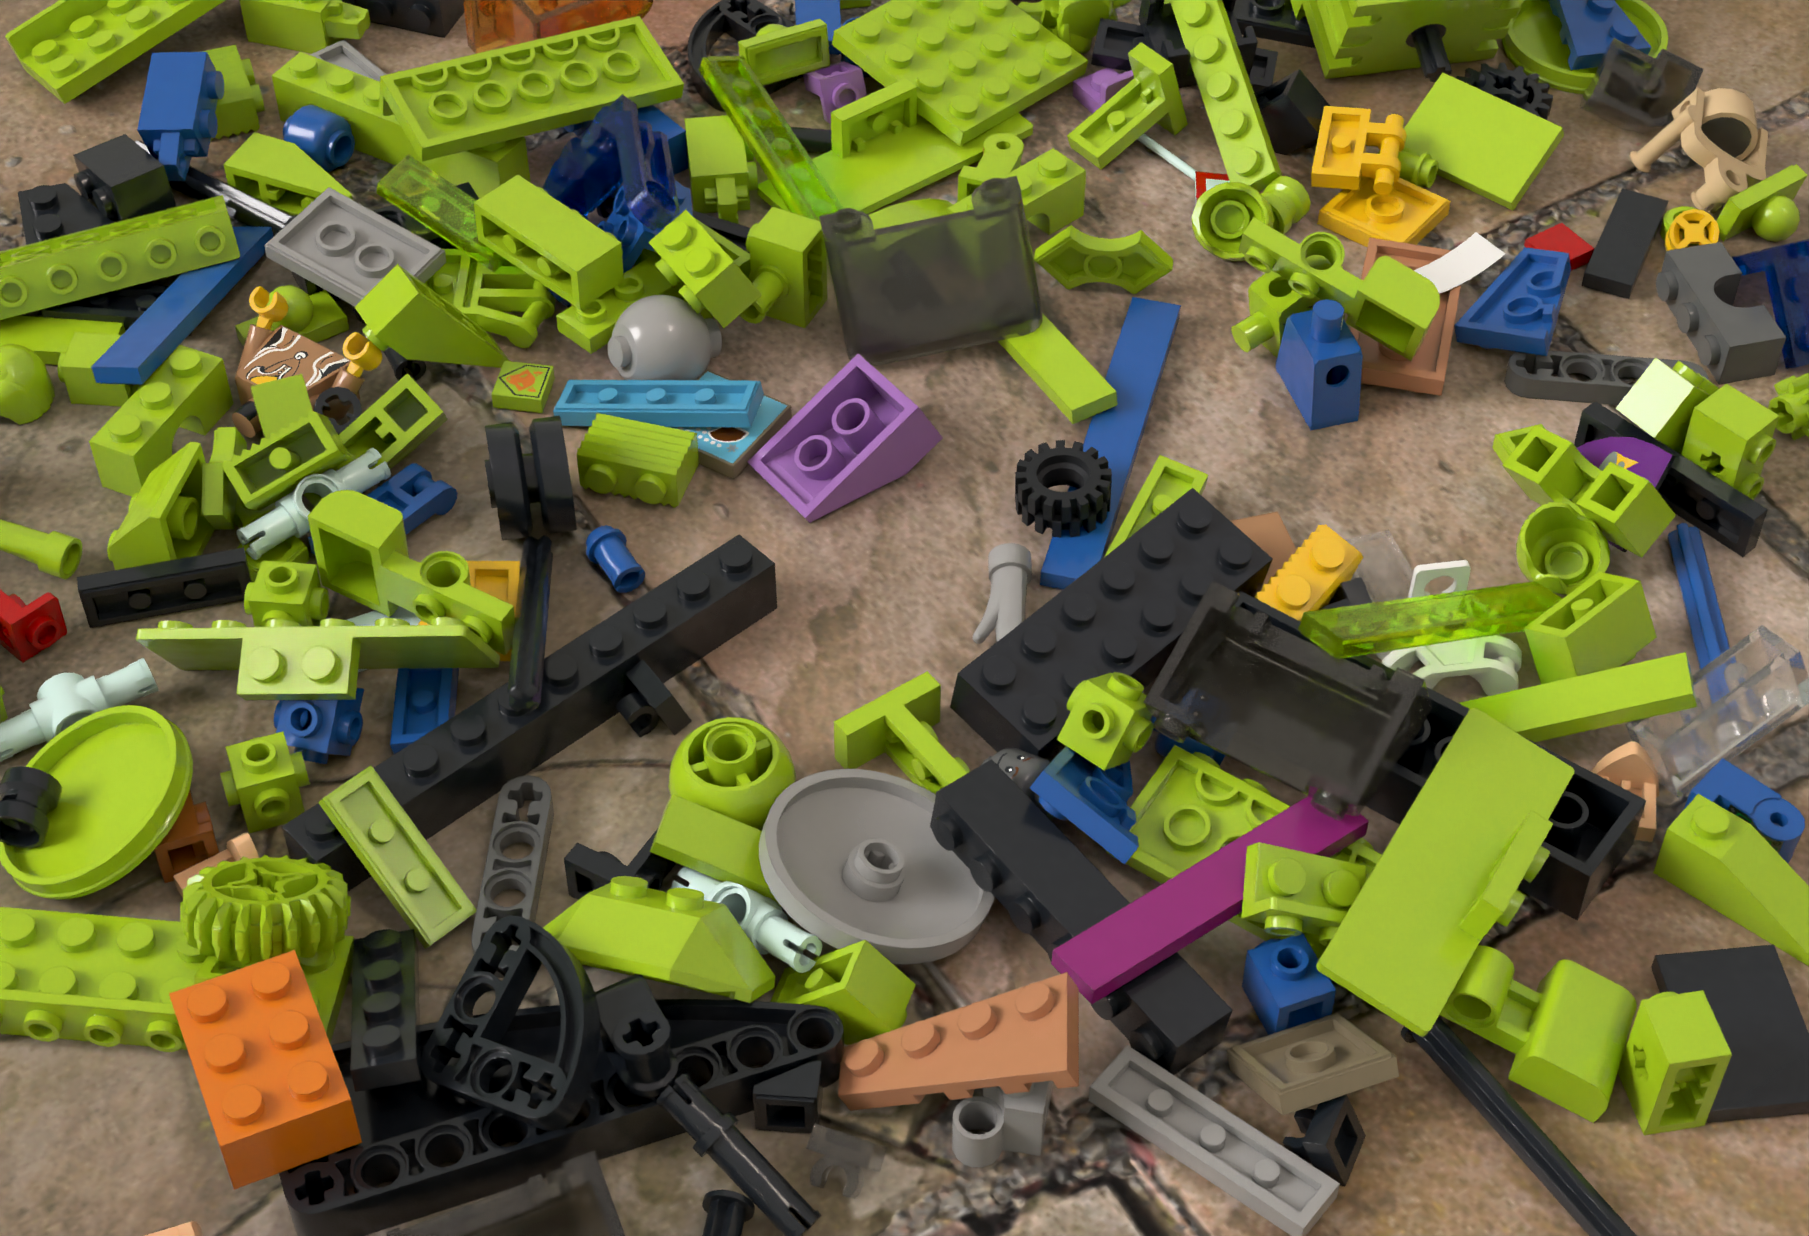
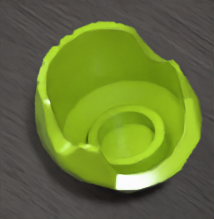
[1191,182,1275,262]
[0,344,55,425]
[1516,502,1610,595]

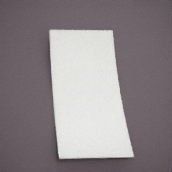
[1414,232,1505,294]

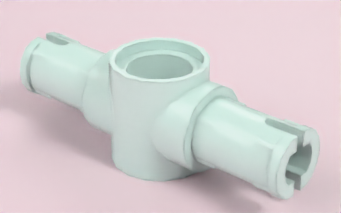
[237,448,391,560]
[0,658,159,762]
[671,866,823,973]

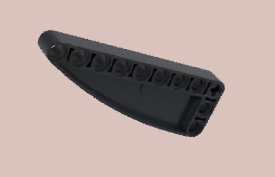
[279,999,844,1236]

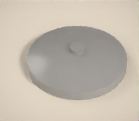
[759,769,994,964]

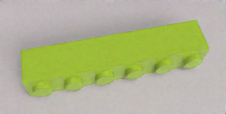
[271,52,531,198]

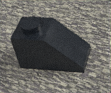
[1255,69,1330,155]

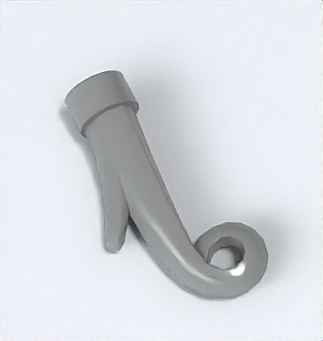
[972,543,1032,644]

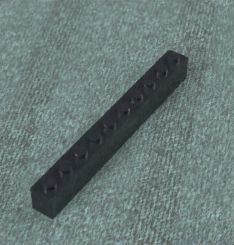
[282,535,777,892]

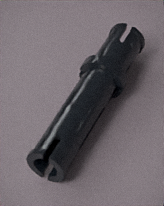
[656,1072,822,1236]

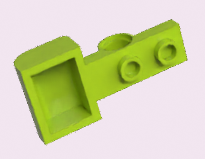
[1239,217,1440,361]
[556,218,751,354]
[308,490,515,655]
[1439,945,1637,1123]

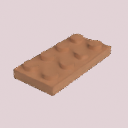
[1350,238,1461,396]

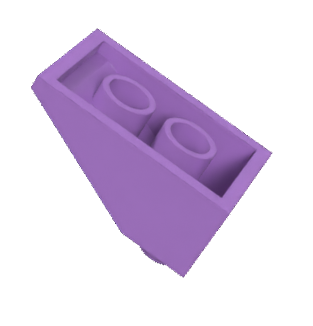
[747,354,943,523]

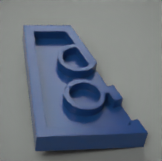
[1548,0,1652,70]
[1454,247,1571,356]
[1030,746,1139,865]

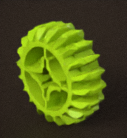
[180,854,351,965]

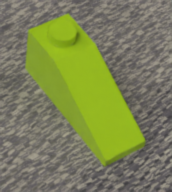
[223,132,353,216]
[355,264,510,368]
[303,373,448,507]
[1653,794,1809,966]

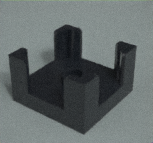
[1138,0,1258,88]

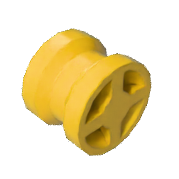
[1664,209,1720,251]

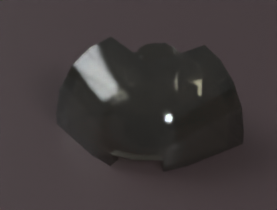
[1580,38,1704,134]

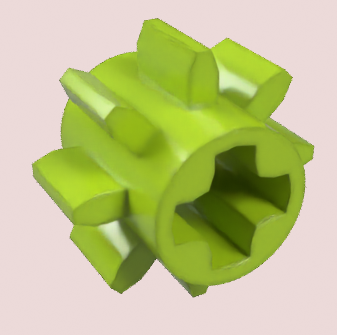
[1768,373,1809,440]

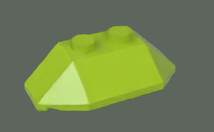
[543,876,775,1003]

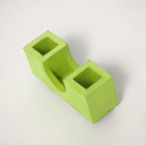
[946,148,1086,276]
[89,345,234,497]
[1502,424,1676,558]

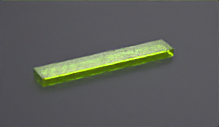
[699,56,853,253]
[1298,581,1563,659]

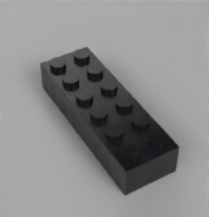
[950,488,1273,762]

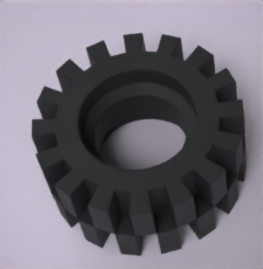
[1015,440,1112,538]

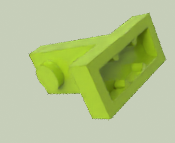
[1067,42,1188,170]
[834,671,971,795]

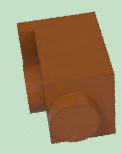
[154,790,220,883]

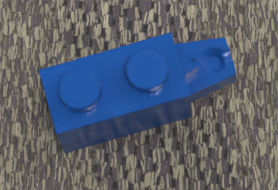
[137,52,224,181]

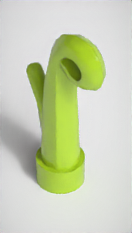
[0,519,82,580]

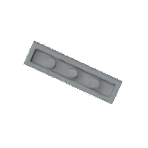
[1088,1045,1340,1236]

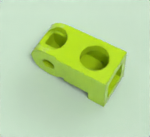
[957,133,1024,202]

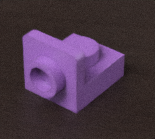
[803,61,867,124]
[1073,68,1134,114]

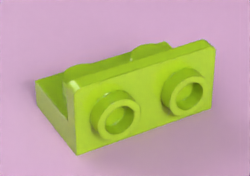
[1241,842,1367,946]

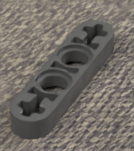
[1504,350,1709,405]
[471,775,554,978]

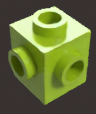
[244,560,329,627]
[1057,672,1158,771]
[220,731,310,834]

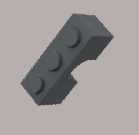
[1656,242,1786,385]

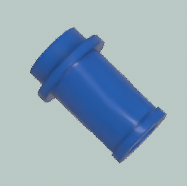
[586,525,645,593]

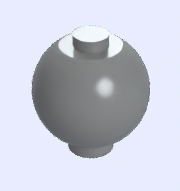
[608,295,722,380]

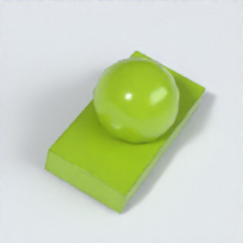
[738,19,830,90]
[1716,164,1808,242]
[235,285,349,346]

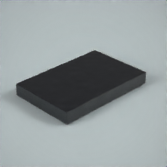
[1651,944,1809,1123]

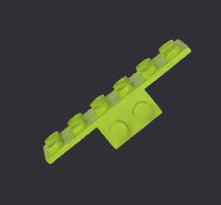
[757,78,1033,234]
[136,617,500,700]
[1316,707,1574,1037]

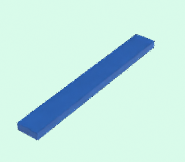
[1040,297,1181,590]

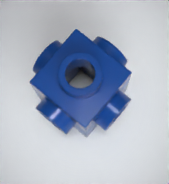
[274,687,364,764]

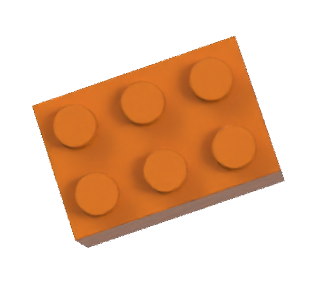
[169,950,362,1190]

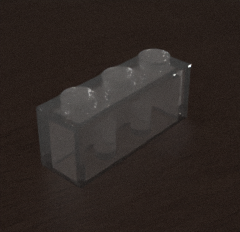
[1625,625,1809,798]

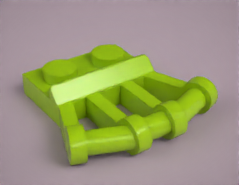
[424,249,556,349]

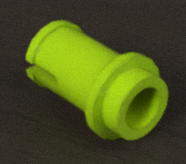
[1378,150,1438,188]

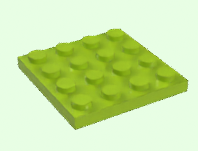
[832,0,1088,146]

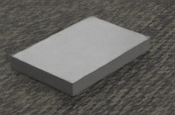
[265,187,446,306]

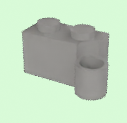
[952,1081,1054,1167]

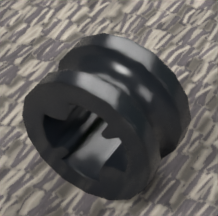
[314,387,362,435]

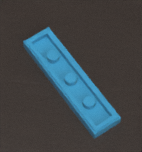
[553,380,764,428]

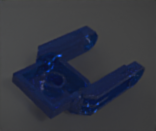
[542,94,680,308]

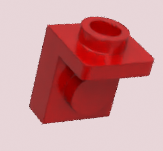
[0,589,67,663]

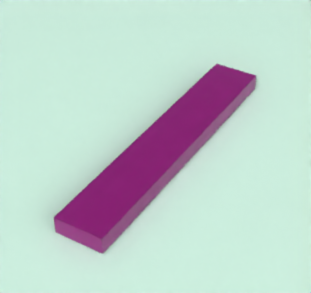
[1051,785,1369,1004]

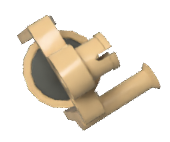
[1630,88,1768,215]

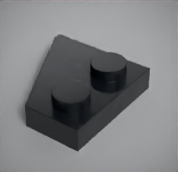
[18,183,114,245]

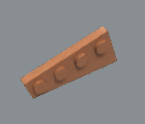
[838,972,1079,1111]

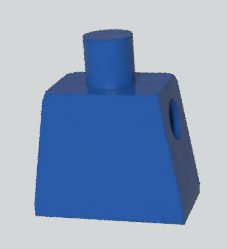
[1275,299,1363,431]

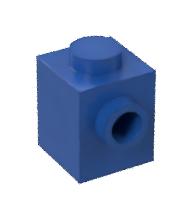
[1242,933,1336,1035]

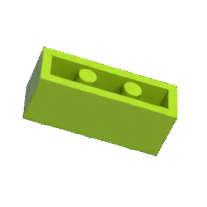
[474,175,624,310]

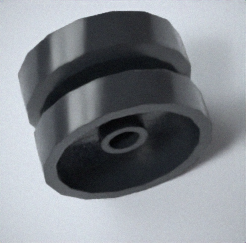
[484,415,577,541]

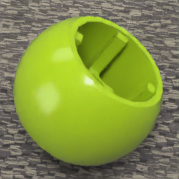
[668,717,796,831]

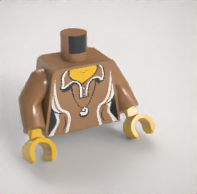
[232,286,382,438]

